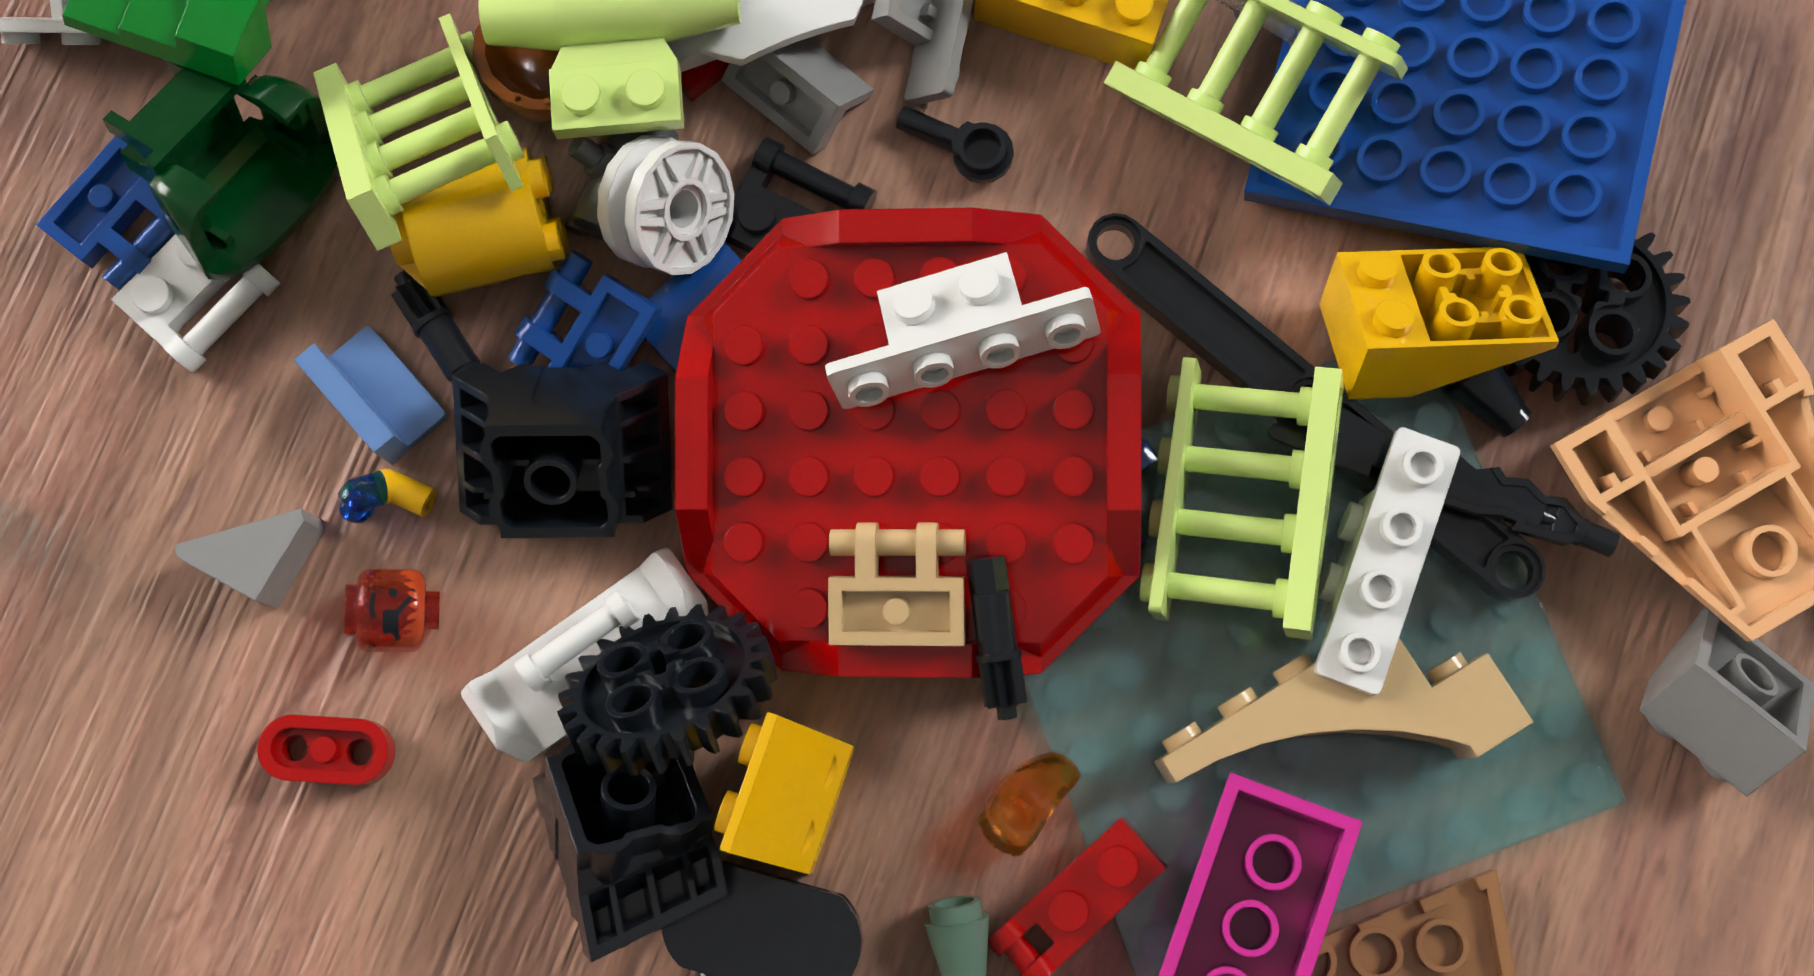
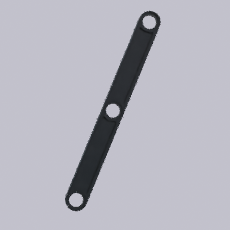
[1085,213,1546,602]

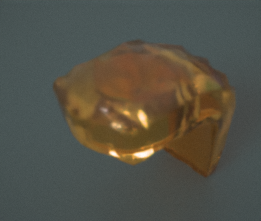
[977,751,1081,857]

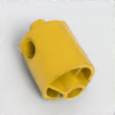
[390,147,570,297]

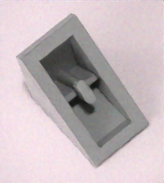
[174,508,324,609]

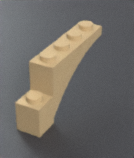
[1153,638,1533,784]

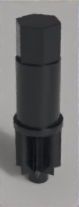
[391,270,481,385]
[965,555,1027,720]

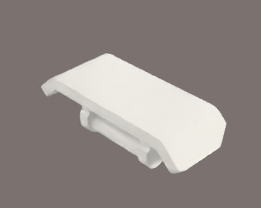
[461,547,709,763]

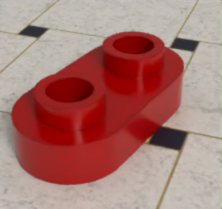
[257,715,395,785]

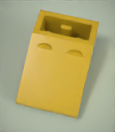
[1319,247,1559,400]
[714,712,855,875]

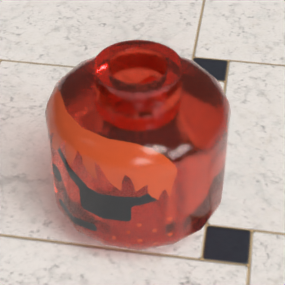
[344,568,440,652]

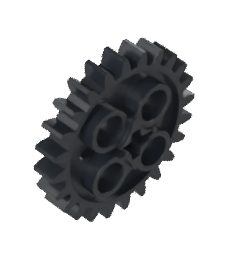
[1507,232,1691,405]
[557,604,777,776]

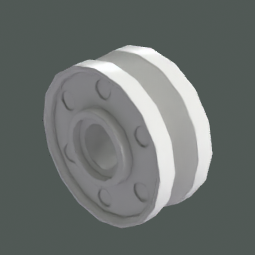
[597,135,735,275]

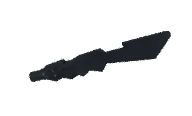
[1268,407,1620,557]

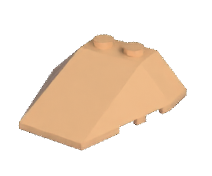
[1550,319,1814,642]

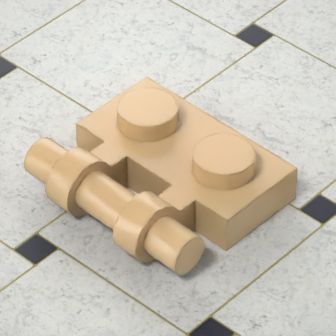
[828,522,966,646]

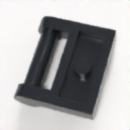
[725,137,877,253]

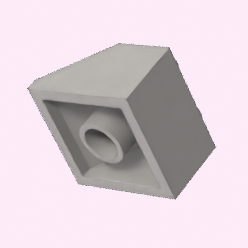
[1639,607,1814,797]

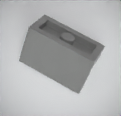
[721,38,874,155]

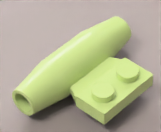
[478,0,741,139]

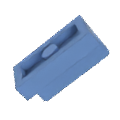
[294,326,448,465]

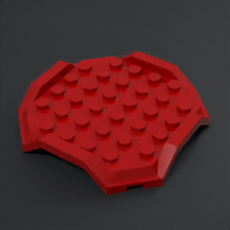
[675,207,1141,678]

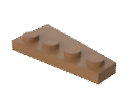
[1311,870,1516,976]

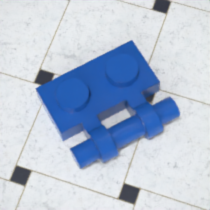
[36,136,175,291]
[508,250,663,371]

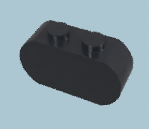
[661,860,863,976]

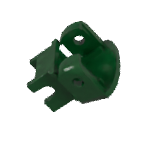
[103,60,339,281]

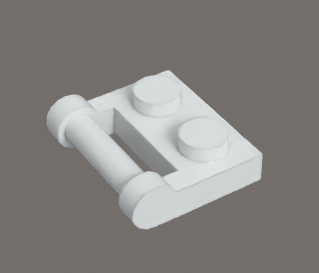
[111,234,281,374]

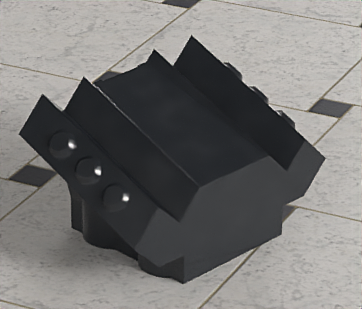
[452,361,672,538]
[533,744,728,962]

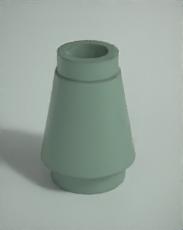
[924,895,989,976]

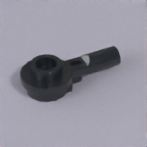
[896,106,1014,184]

